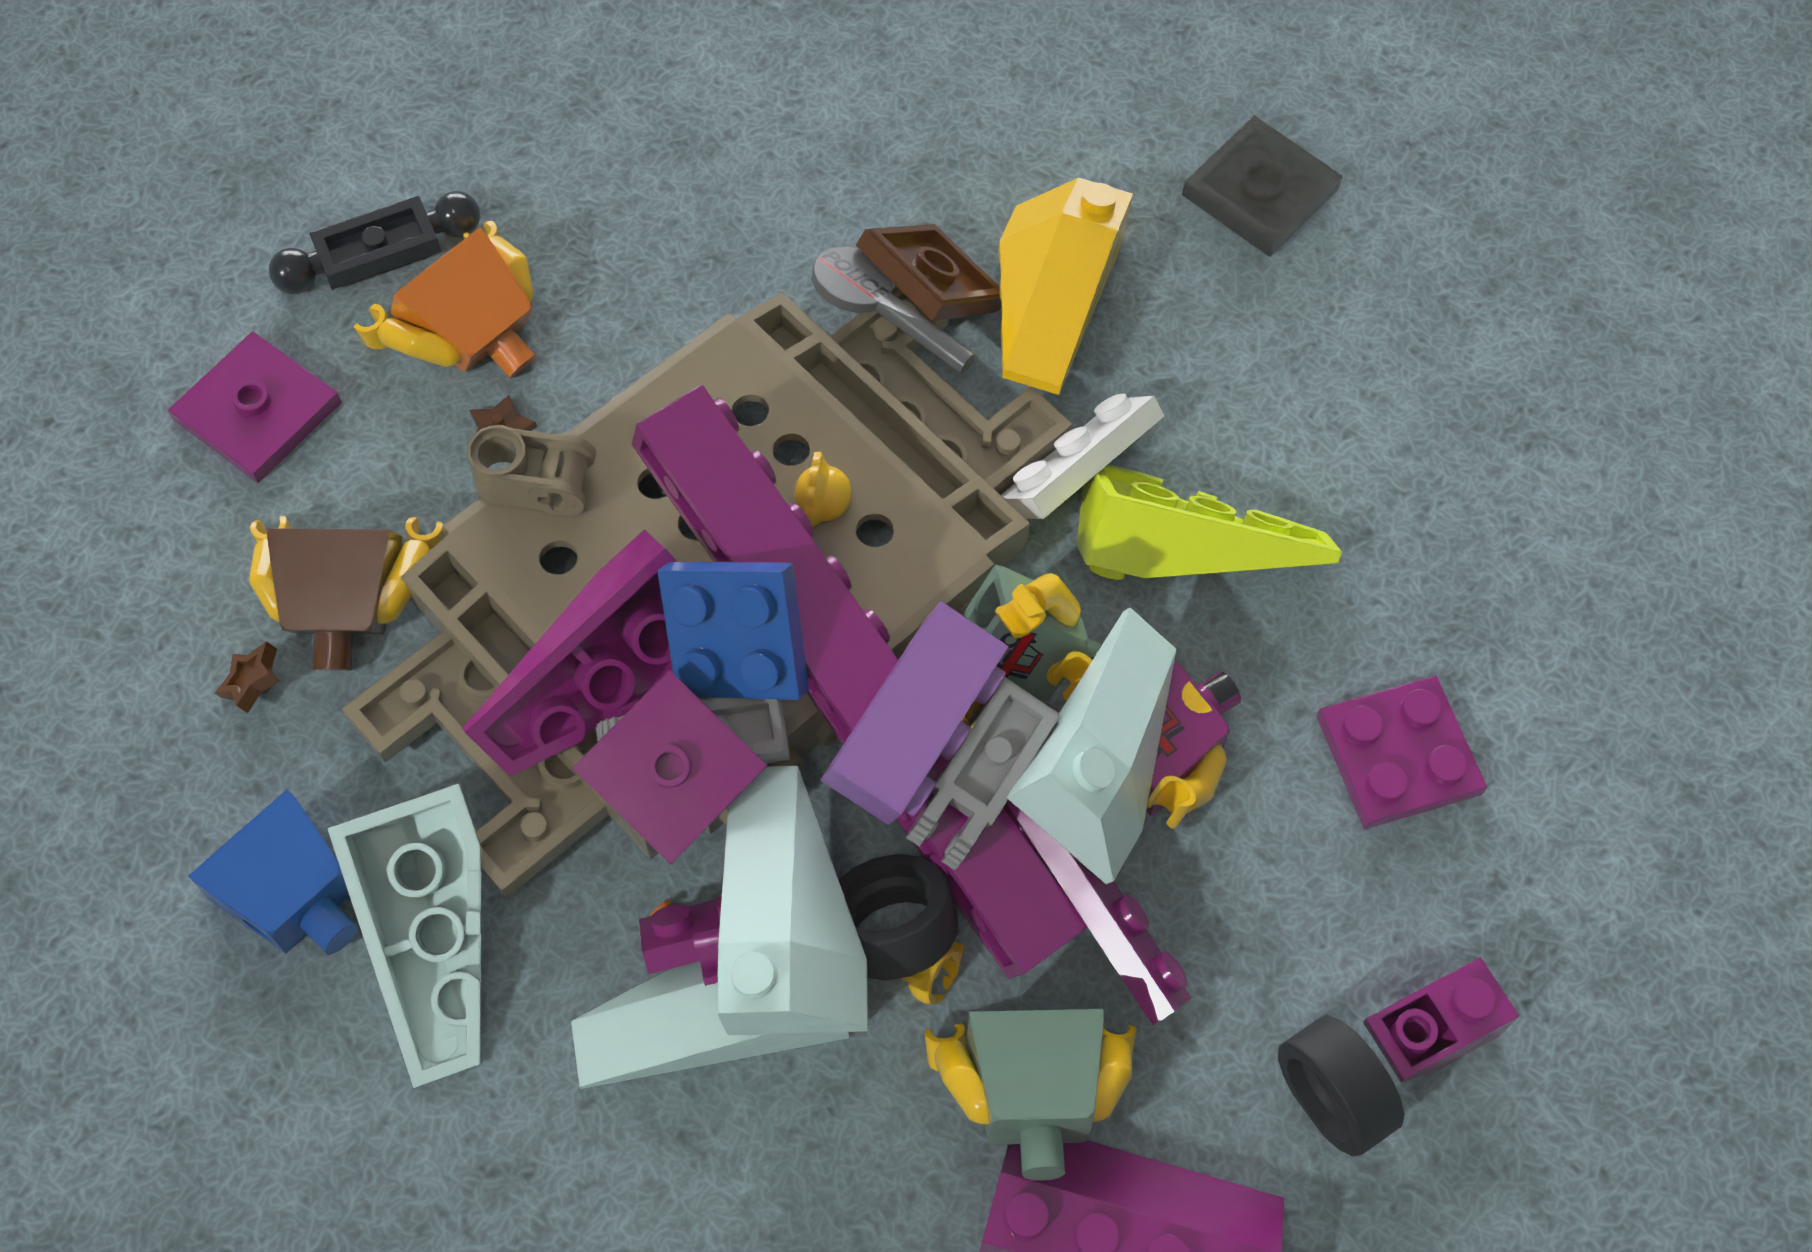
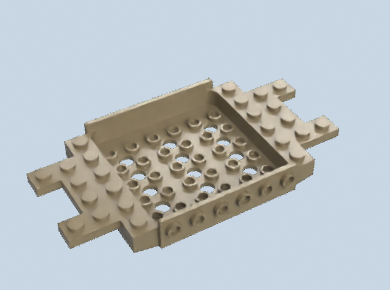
[341,286,1073,899]

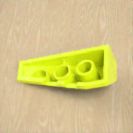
[1076,464,1342,580]

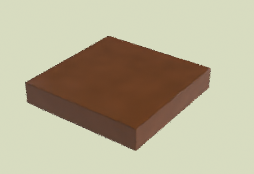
[856,224,1002,321]

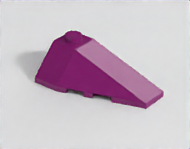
[462,529,677,776]

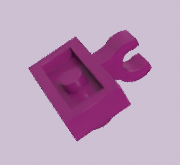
[639,895,722,986]

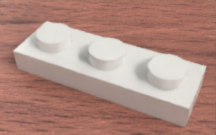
[1001,394,1164,519]

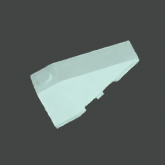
[1006,608,1177,884]
[717,766,868,1035]
[327,784,481,1088]
[571,962,849,1089]

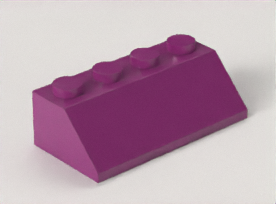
[979,1140,1284,1252]

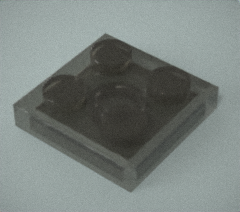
[1182,115,1343,257]

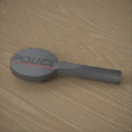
[811,247,975,374]

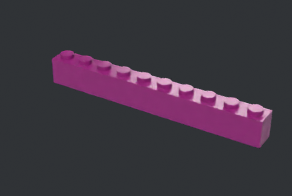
[631,384,1088,979]

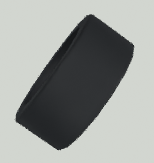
[839,854,958,981]
[1278,1015,1405,1157]

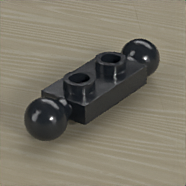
[269,191,480,294]

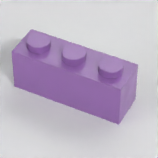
[820,601,1009,825]

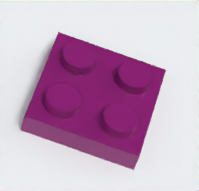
[1316,675,1487,830]

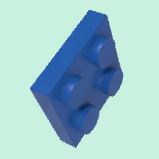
[658,562,809,700]

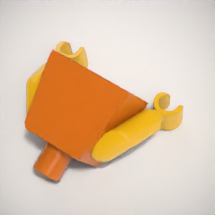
[354,221,536,379]

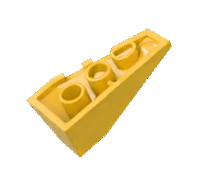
[998,178,1133,395]

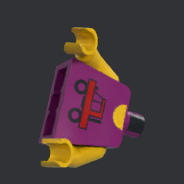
[1051,651,1241,829]

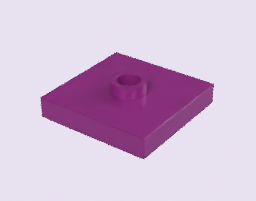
[167,331,342,483]
[572,670,767,865]

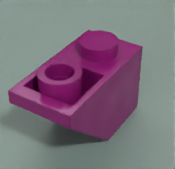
[1363,957,1519,1083]

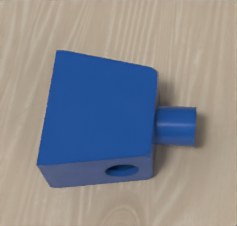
[188,789,358,955]

